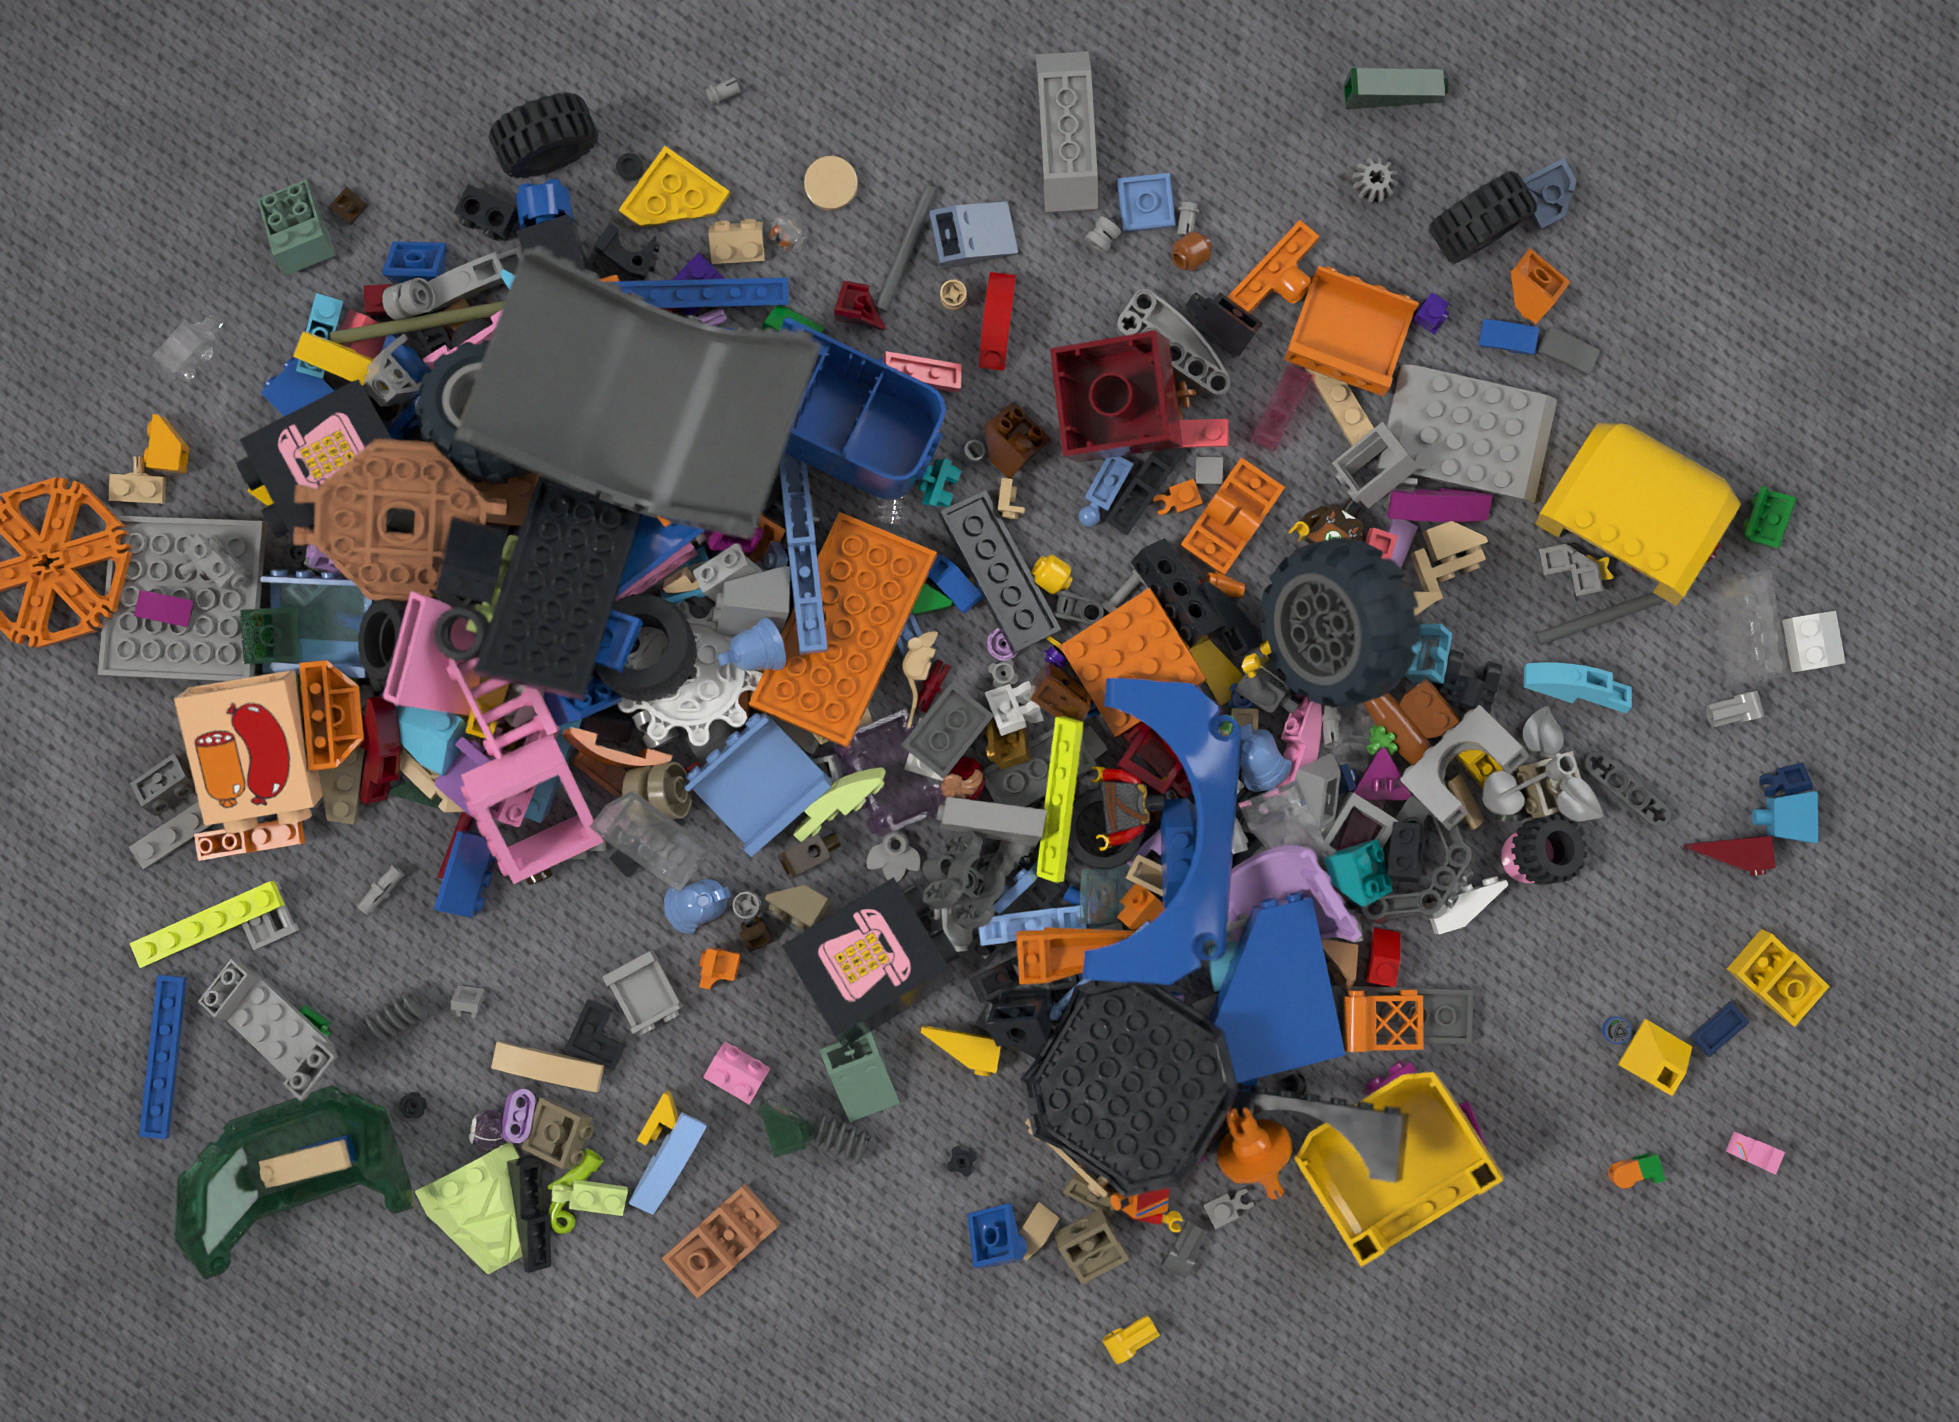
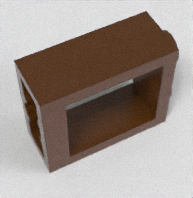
[1030,661,1091,721]

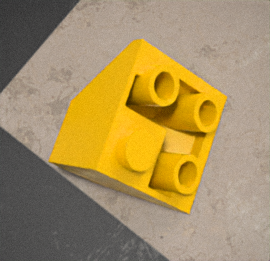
[1617,1018,1692,1096]

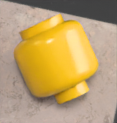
[1031,554,1073,594]

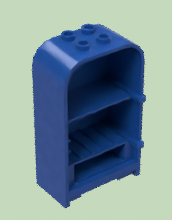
[779,317,946,500]

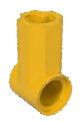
[1102,1314,1160,1365]

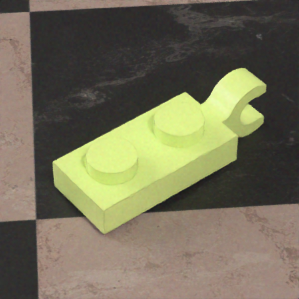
[551,1179,628,1216]

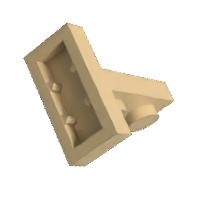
[1410,548,1486,601]

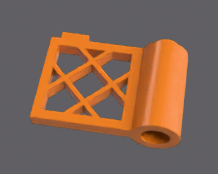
[1343,990,1424,1052]

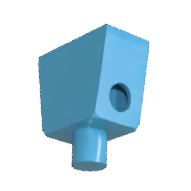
[1752,792,1818,843]

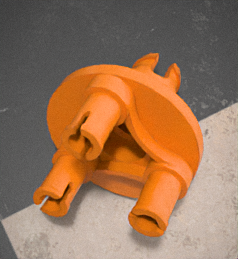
[1217,1107,1292,1200]

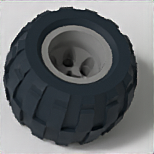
[416,340,531,484]

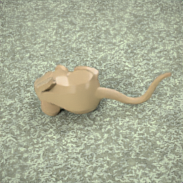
[902,631,938,728]

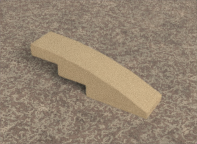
[491,1042,604,1092]

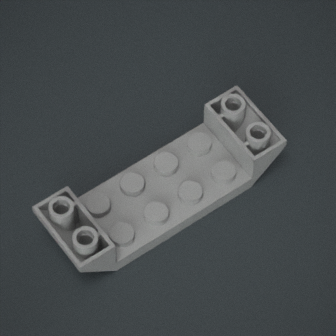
[1035,51,1098,213]
[198,959,337,1101]

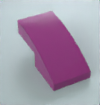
[134,590,194,628]

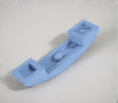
[978,905,1086,946]

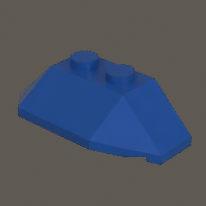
[1160,798,1198,908]

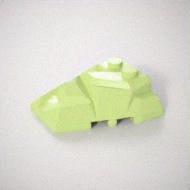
[415,1142,522,1274]

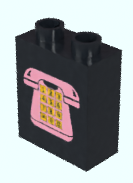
[235,379,392,546]
[781,877,960,1048]

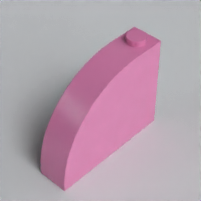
[383,591,480,716]

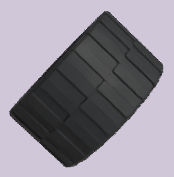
[358,599,408,681]
[1068,788,1144,870]

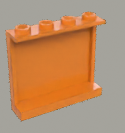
[1284,266,1419,397]

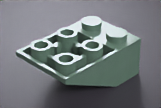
[257,179,336,275]
[820,1030,900,1122]

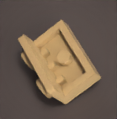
[708,219,765,264]

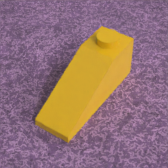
[921,1025,1001,1076]

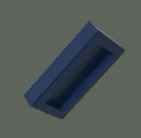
[1690,1001,1749,1057]

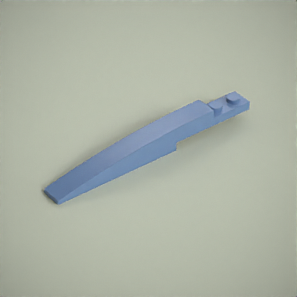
[779,453,827,654]

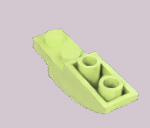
[794,767,886,842]

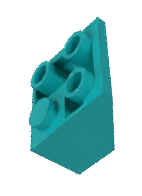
[1324,839,1393,906]

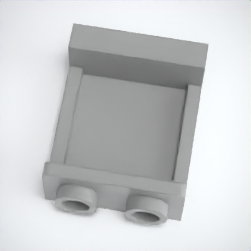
[693,543,767,602]
[602,950,683,1035]

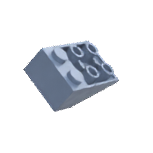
[929,201,1018,270]

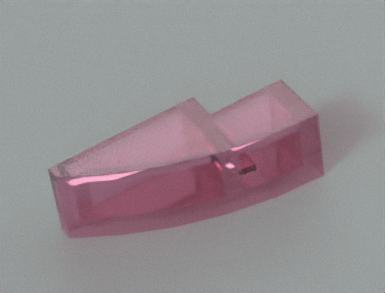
[1250,364,1313,452]

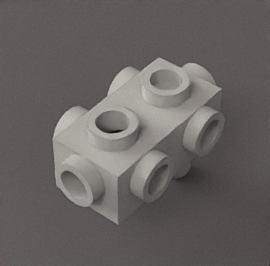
[179,534,247,591]

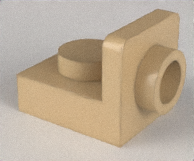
[997,478,1025,519]

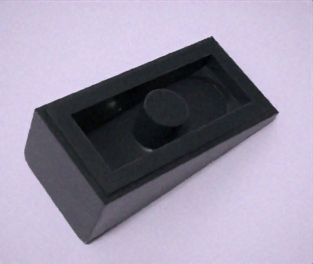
[969,955,1020,1003]

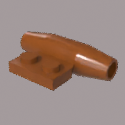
[1363,677,1460,765]

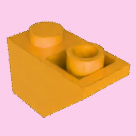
[144,414,189,474]

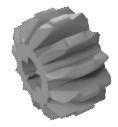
[1352,157,1398,203]

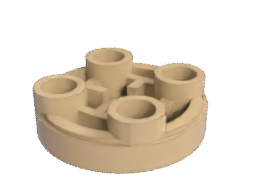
[804,156,858,212]

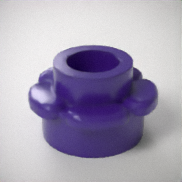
[1044,645,1067,667]

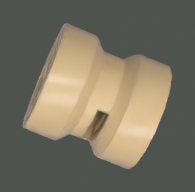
[940,280,967,311]

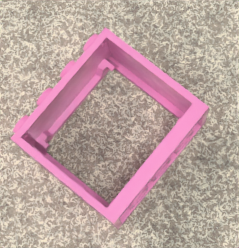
[460,734,604,884]

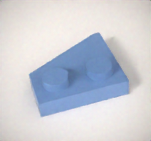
[993,861,1038,915]

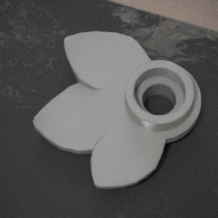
[867,831,920,882]

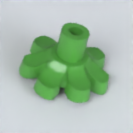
[1367,725,1397,756]

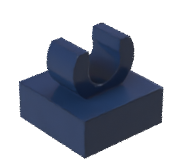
[1338,763,1359,795]

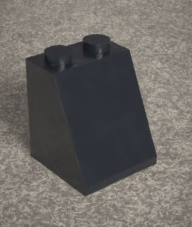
[517,214,589,272]
[436,516,506,604]

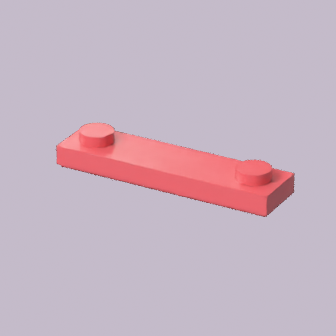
[1176,419,1229,448]

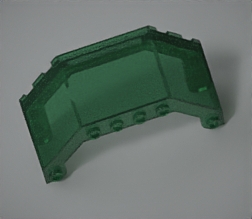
[175,1085,413,1280]

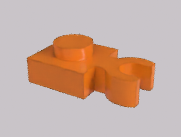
[1152,478,1203,516]

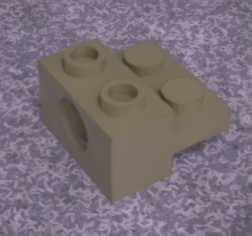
[1054,1208,1129,1285]

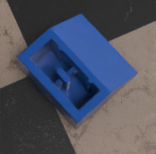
[543,674,622,726]

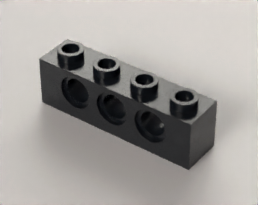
[1131,538,1225,649]

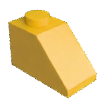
[1455,750,1503,789]

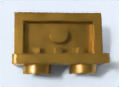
[984,716,1031,770]

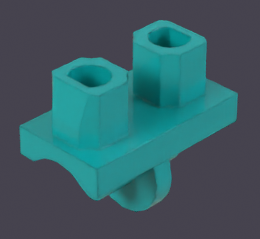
[917,458,961,507]

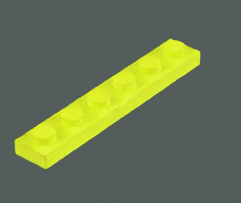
[1036,716,1083,883]
[130,881,284,968]

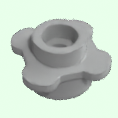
[988,659,1018,688]

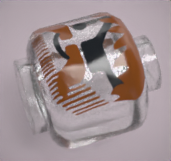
[769,213,809,253]

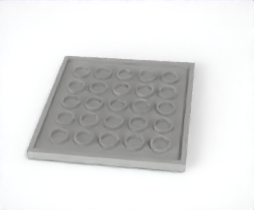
[98,516,267,682]

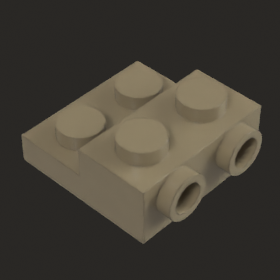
[1516,751,1581,818]
[522,1098,594,1169]

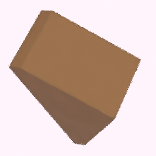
[1321,939,1358,993]

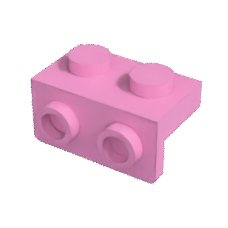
[703,1042,770,1105]

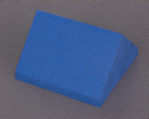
[382,241,446,283]

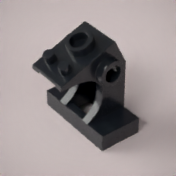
[594,223,660,278]

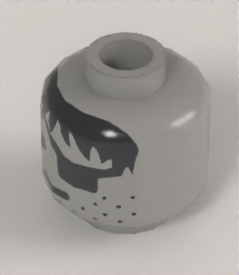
[997,841,1036,870]

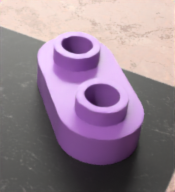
[501,1089,536,1143]

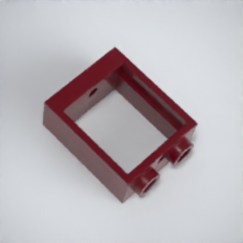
[1117,723,1184,798]

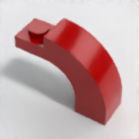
[978,272,1016,371]

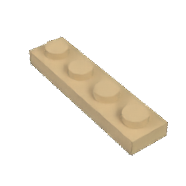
[1305,368,1374,446]

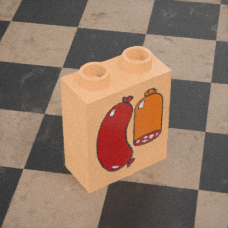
[174,669,323,833]

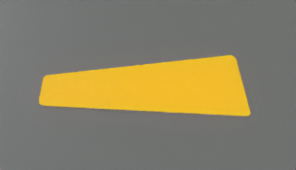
[1179,633,1244,706]

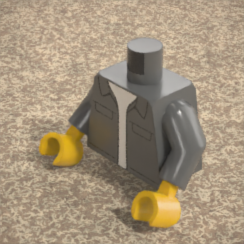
[1235,640,1302,714]

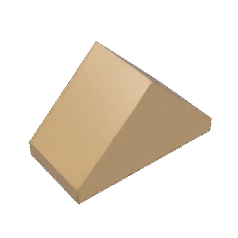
[1017,1201,1060,1261]

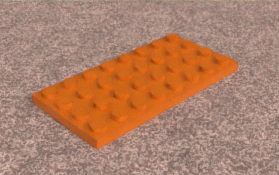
[749,512,937,748]

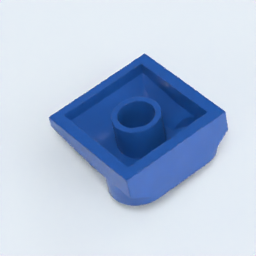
[968,1203,1027,1269]

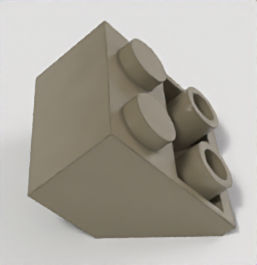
[765,885,833,932]

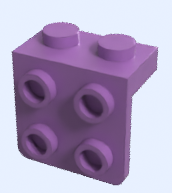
[435,737,496,816]

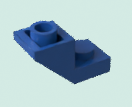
[927,553,983,614]

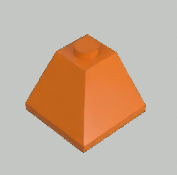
[1511,248,1571,324]

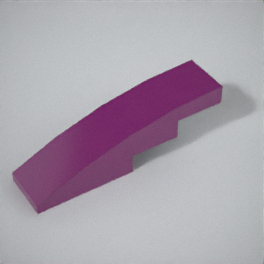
[1387,488,1493,522]

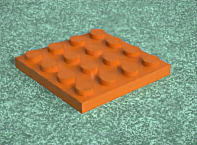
[1060,588,1208,737]

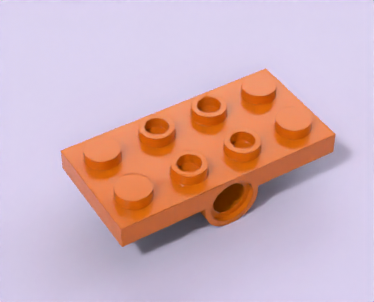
[1180,457,1285,575]

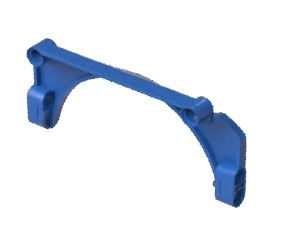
[1082,678,1242,985]

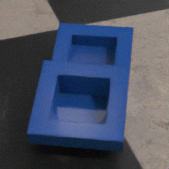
[1479,319,1540,355]

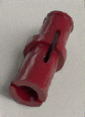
[916,659,952,713]

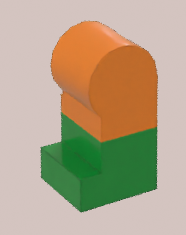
[1608,1152,1666,1189]

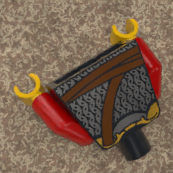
[1090,766,1164,850]

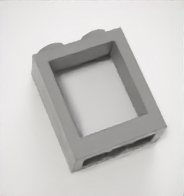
[1332,421,1419,509]
[1314,792,1399,859]

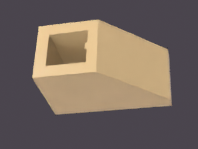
[1422,521,1488,564]

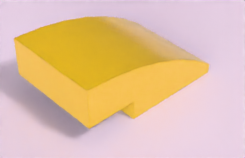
[1727,929,1830,1027]

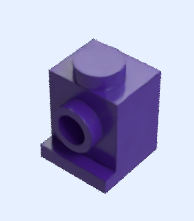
[1412,292,1450,335]

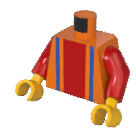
[1110,1188,1183,1233]

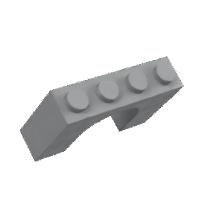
[1400,705,1529,830]

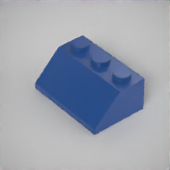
[434,830,497,918]

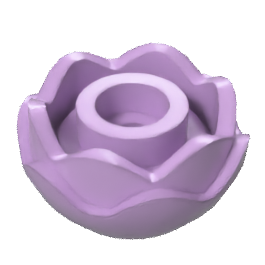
[987,628,1018,660]

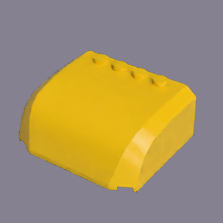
[1536,423,1741,606]
[1294,1072,1505,1267]

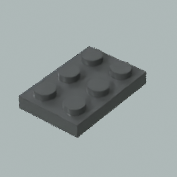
[901,682,994,779]

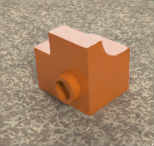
[1117,883,1166,931]
[699,946,742,990]

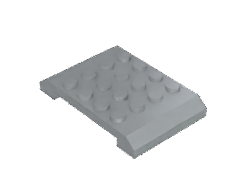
[1377,364,1557,504]

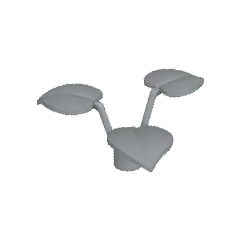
[1482,706,1603,822]

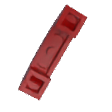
[1121,721,1193,798]

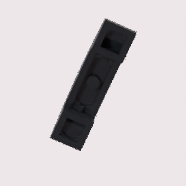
[966,876,1061,967]

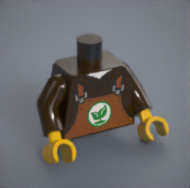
[1289,498,1367,544]

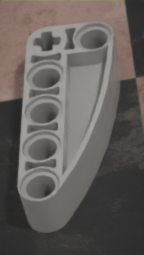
[1116,289,1230,399]

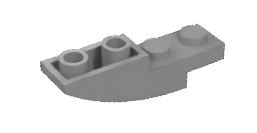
[428,247,522,313]

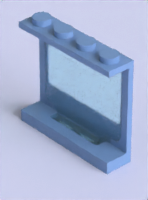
[260,569,374,678]

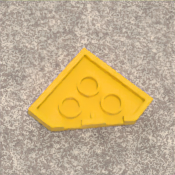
[619,146,731,228]

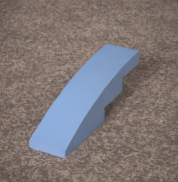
[629,1112,707,1215]

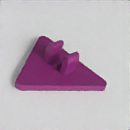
[1353,748,1411,800]

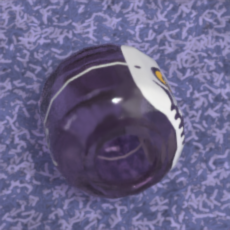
[469,1110,504,1152]

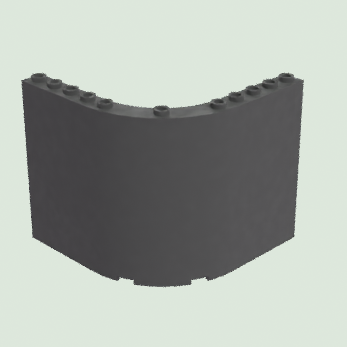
[454,246,821,538]

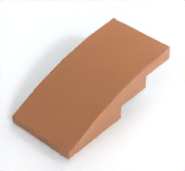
[661,1184,781,1299]

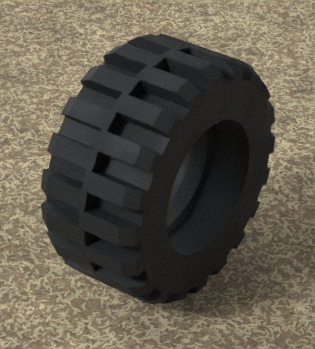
[489,92,599,179]
[1429,170,1537,264]

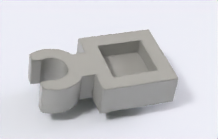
[1203,1188,1254,1230]

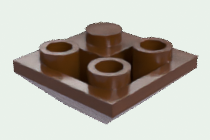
[984,402,1051,479]

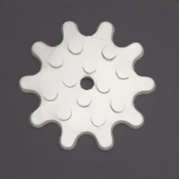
[618,601,762,746]

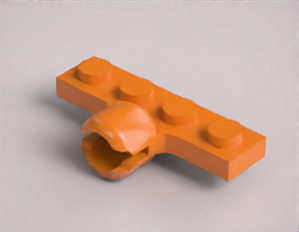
[1227,220,1320,314]

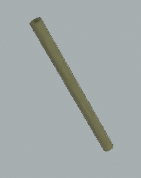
[330,301,505,344]

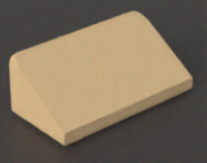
[1445,774,1484,830]

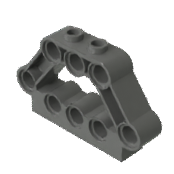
[1362,796,1476,924]

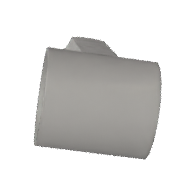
[1706,690,1765,727]

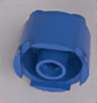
[516,179,574,229]

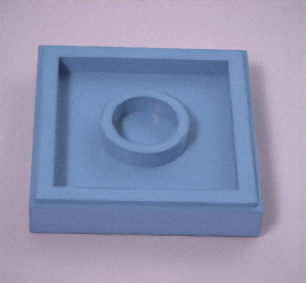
[1117,173,1176,233]

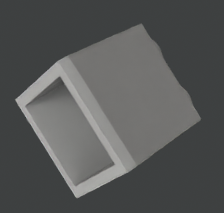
[712,566,790,636]

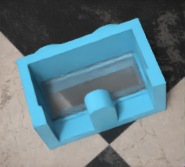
[1405,624,1452,684]

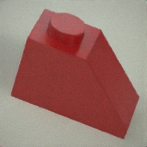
[1364,928,1401,987]

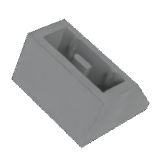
[1293,754,1341,828]

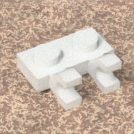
[985,681,1044,736]

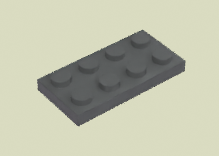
[983,728,1098,808]

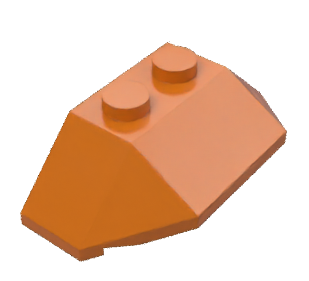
[299,660,364,771]

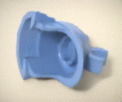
[717,617,786,671]
[1239,723,1292,792]
[664,879,732,934]

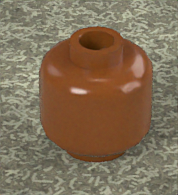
[1171,231,1212,272]

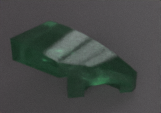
[389,779,442,809]

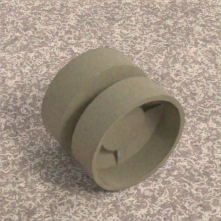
[623,762,692,824]

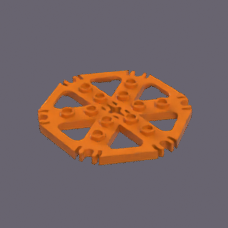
[0,477,133,649]

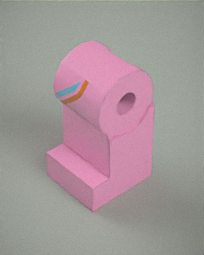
[1726,1131,1785,1175]

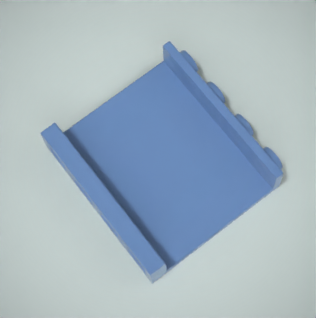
[684,712,831,857]

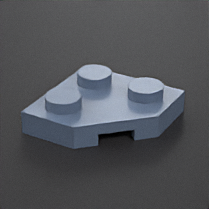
[1522,158,1577,231]

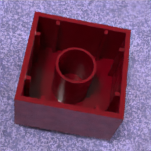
[1050,330,1182,463]

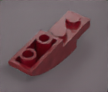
[360,695,401,804]

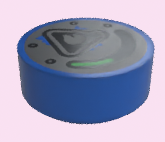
[1602,1016,1631,1044]

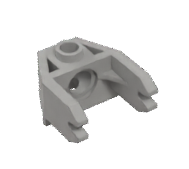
[363,334,421,407]

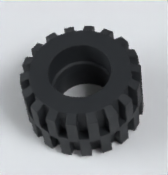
[1511,815,1587,885]

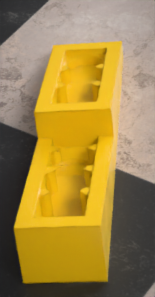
[293,331,408,390]

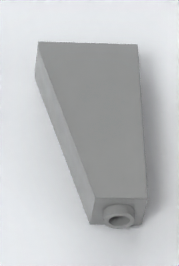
[936,797,1046,847]

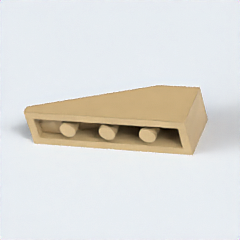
[259,1140,351,1188]

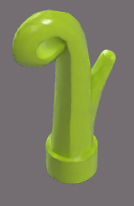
[548,1149,603,1234]

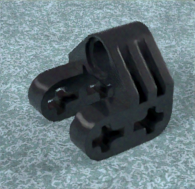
[1437,649,1502,714]

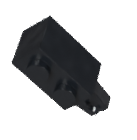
[1185,292,1263,357]

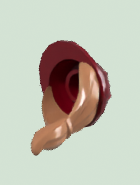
[940,757,985,801]

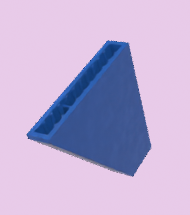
[1209,892,1345,1083]

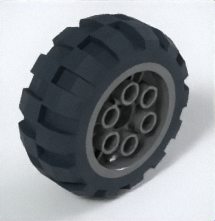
[1260,537,1421,708]

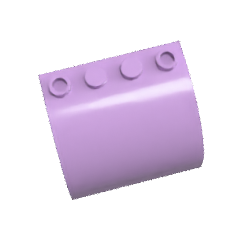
[1228,845,1362,945]

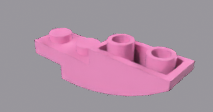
[1270,693,1322,798]

